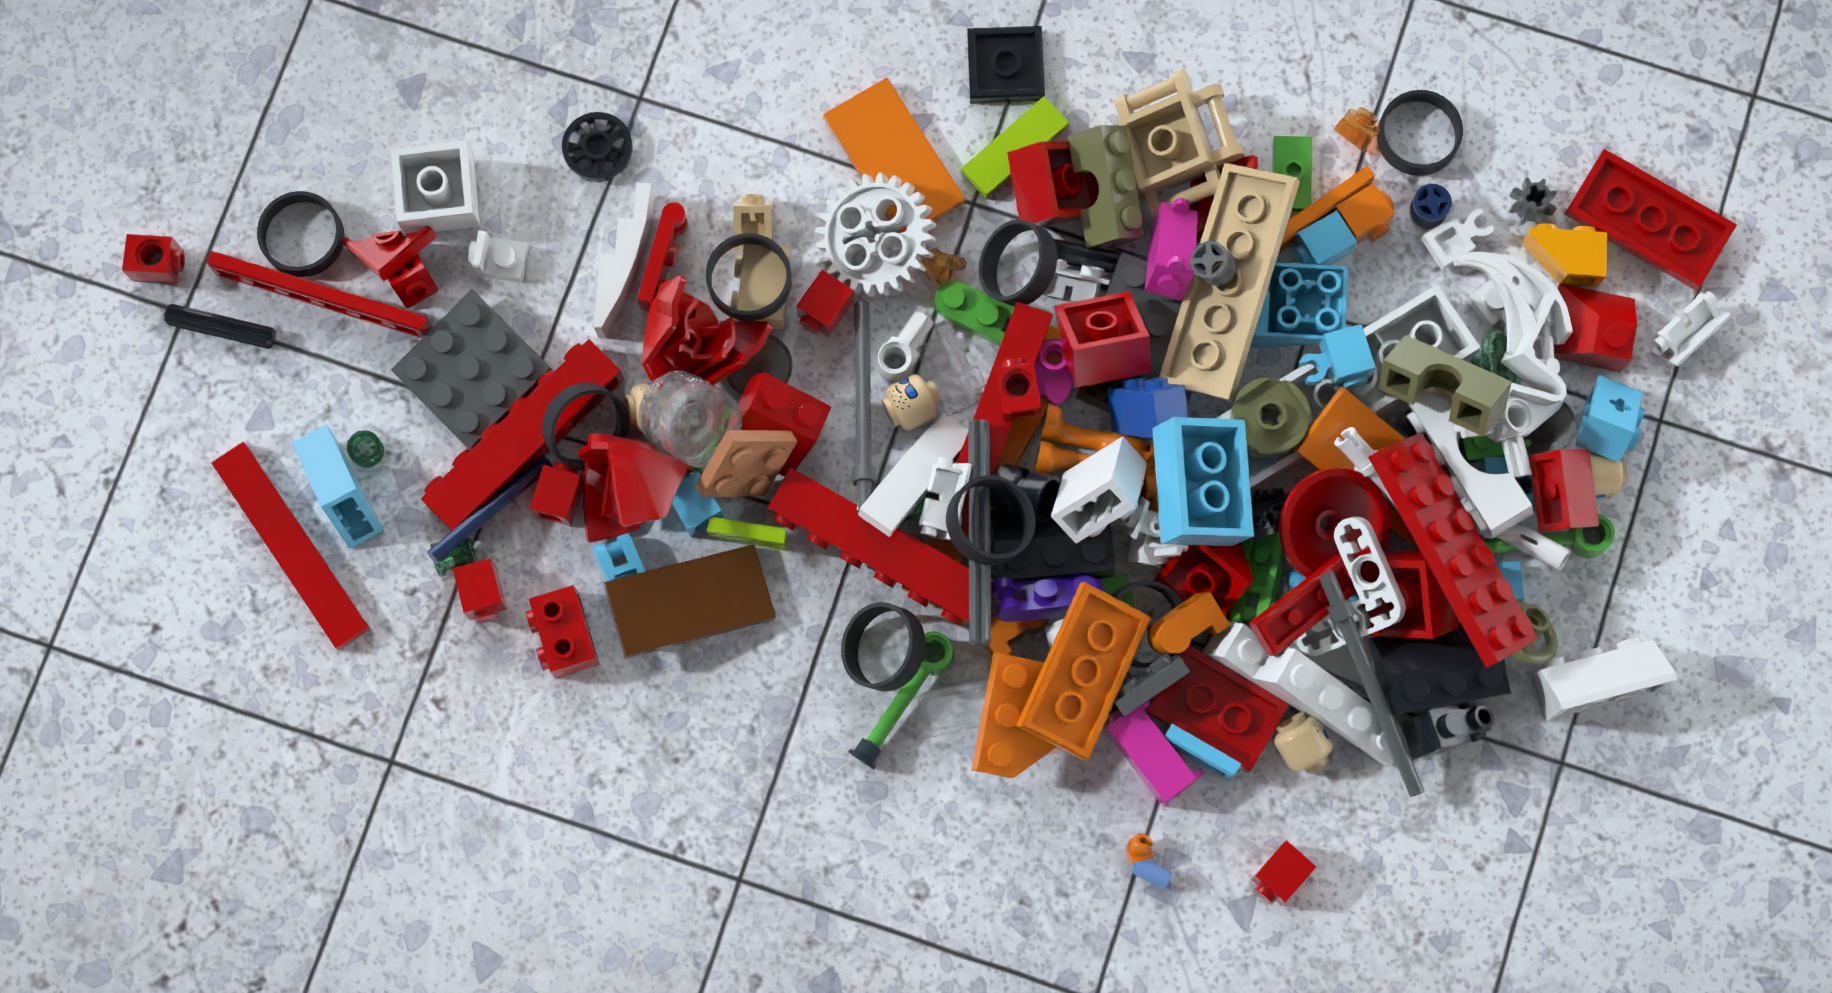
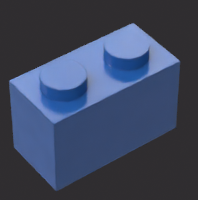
[1107,375,1188,438]

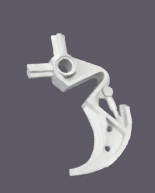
[1451,252,1573,479]

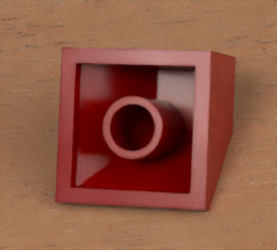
[1554,283,1637,372]
[1153,543,1254,616]

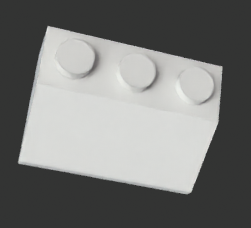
[1532,637,1678,721]

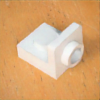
[468,230,529,283]

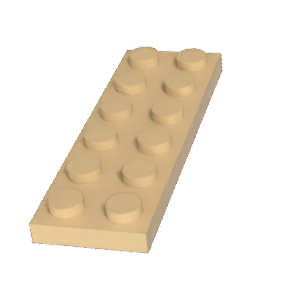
[1159,163,1300,403]

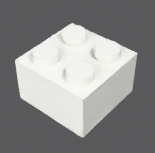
[391,140,480,233]

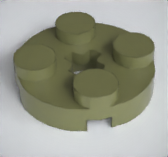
[1230,377,1310,458]

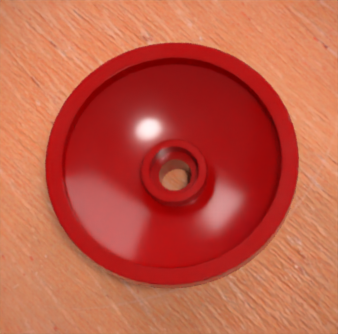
[1279,467,1390,578]

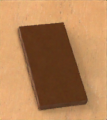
[604,544,776,659]

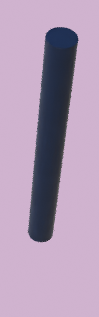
[427,456,553,563]

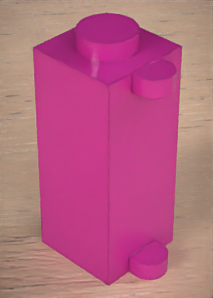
[1145,198,1198,301]
[1105,701,1205,806]

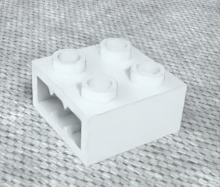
[1051,436,1148,543]

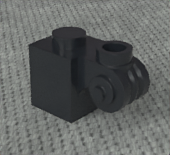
[1400,702,1494,760]

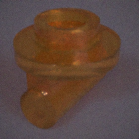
[1334,107,1379,152]
[923,248,967,286]

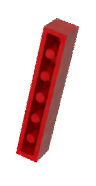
[420,339,625,531]
[767,467,993,627]

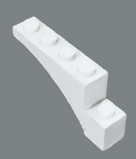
[1202,621,1406,766]

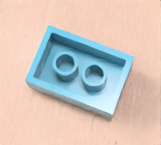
[1152,417,1254,546]

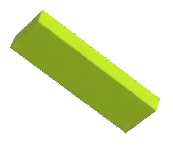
[961,96,1069,199]

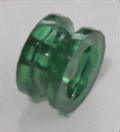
[346,430,385,468]

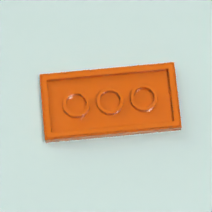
[823,77,966,233]
[1293,387,1451,543]
[1016,582,1152,761]

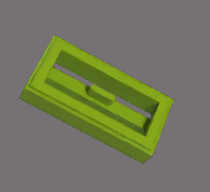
[707,517,788,551]

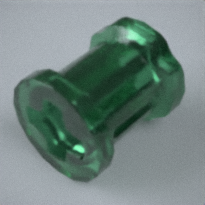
[430,536,478,577]

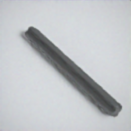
[968,420,991,647]

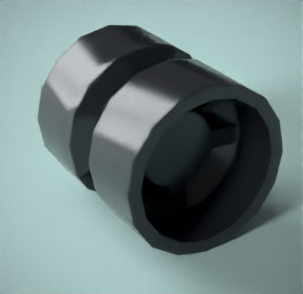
[990,463,1061,525]

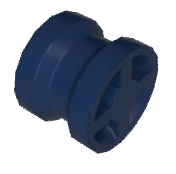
[1409,183,1452,229]

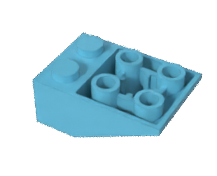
[1250,262,1348,348]

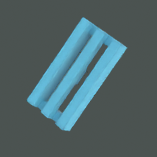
[1165,724,1241,781]

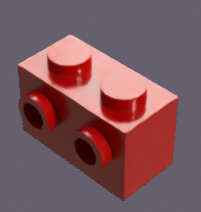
[525,585,600,679]

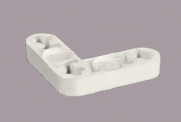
[1296,516,1406,656]

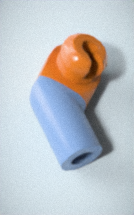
[1126,833,1172,890]

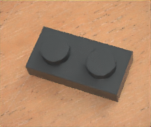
[1115,654,1190,716]

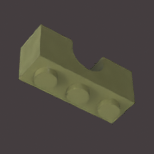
[1068,125,1145,248]
[1378,335,1512,437]

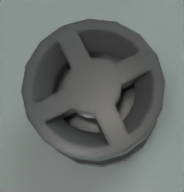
[1190,241,1237,286]

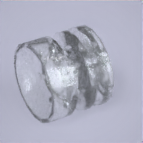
[639,370,742,468]

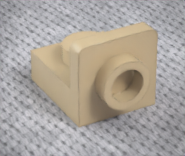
[733,194,773,251]

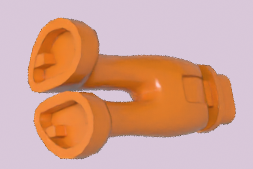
[1034,404,1155,474]

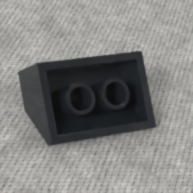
[990,511,1115,582]
[1369,623,1511,714]

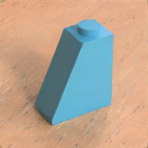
[292,424,384,549]

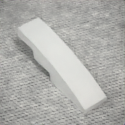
[594,182,655,338]
[858,413,968,537]

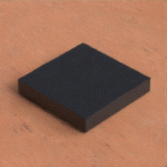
[967,26,1045,103]

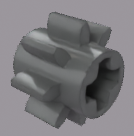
[1509,177,1557,225]

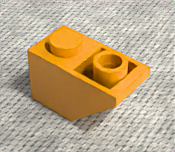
[1523,223,1607,287]

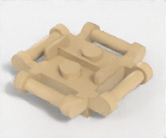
[1114,69,1245,219]

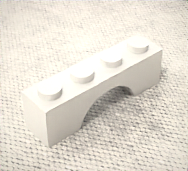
[1407,393,1534,538]

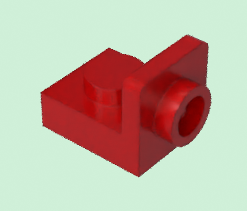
[388,253,439,308]

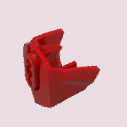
[642,275,773,397]
[578,434,694,543]

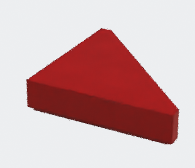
[341,225,437,282]

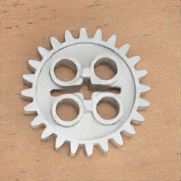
[815,173,937,298]

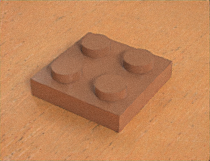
[695,430,797,497]

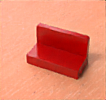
[1529,449,1599,533]

